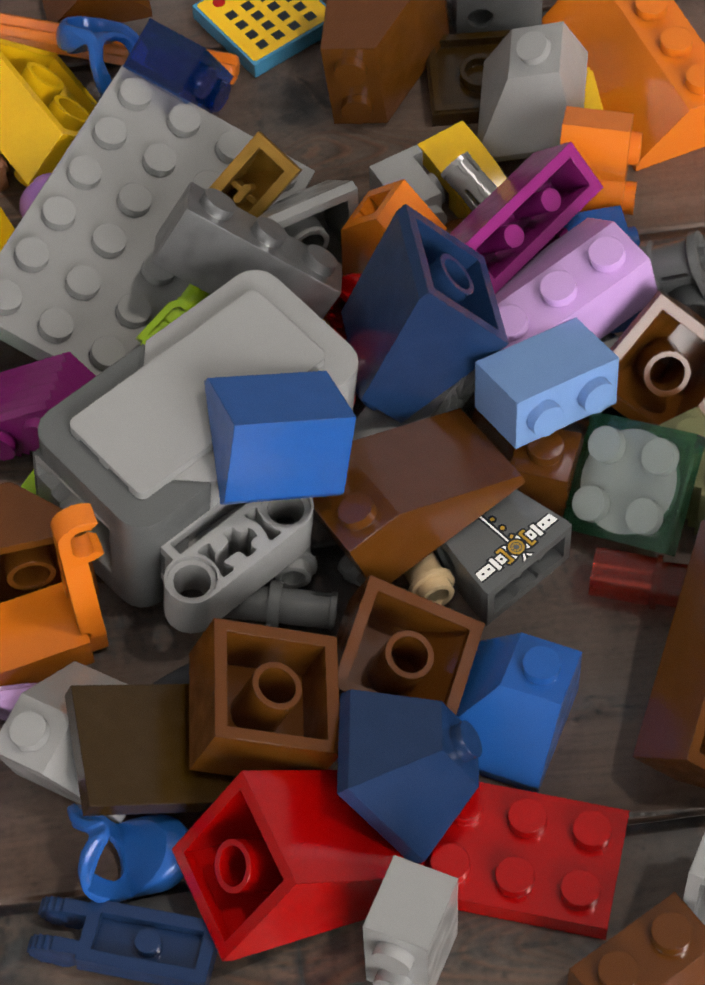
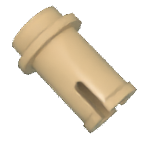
[404,552,455,606]

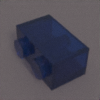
[123,18,233,114]

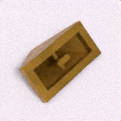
[209,131,302,218]

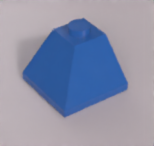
[456,632,582,793]

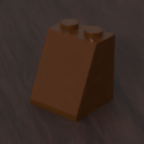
[320,0,450,124]

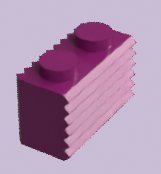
[0,352,96,461]

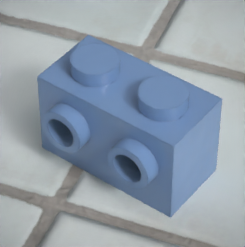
[475,317,619,449]

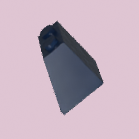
[341,204,509,423]

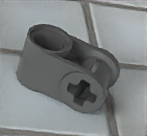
[639,230,705,319]

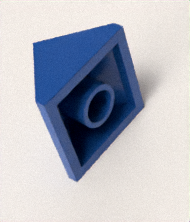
[204,371,356,505]

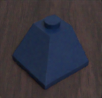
[337,689,482,864]

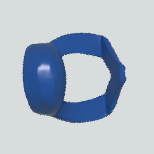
[56,16,156,100]
[67,803,188,903]

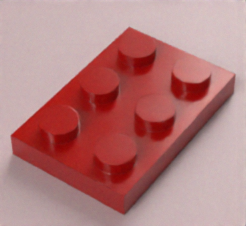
[420,782,630,940]

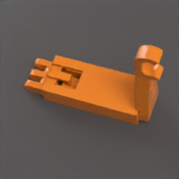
[0,503,109,686]

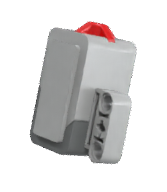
[33,270,359,634]

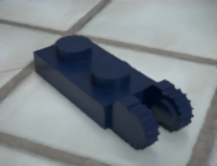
[27,895,218,985]

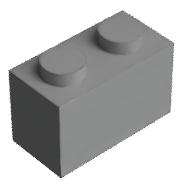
[363,855,458,985]

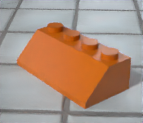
[541,0,705,172]

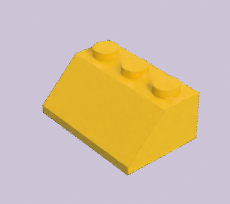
[0,38,97,187]

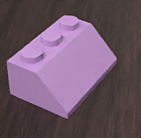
[495,218,658,351]

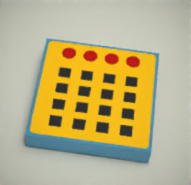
[192,0,326,78]

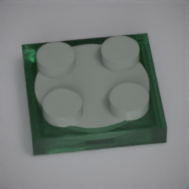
[563,413,705,557]

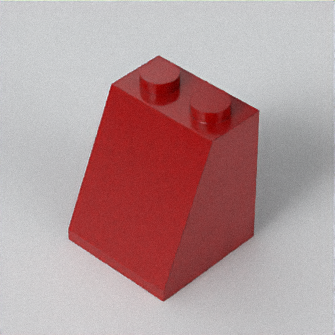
[171,770,405,961]

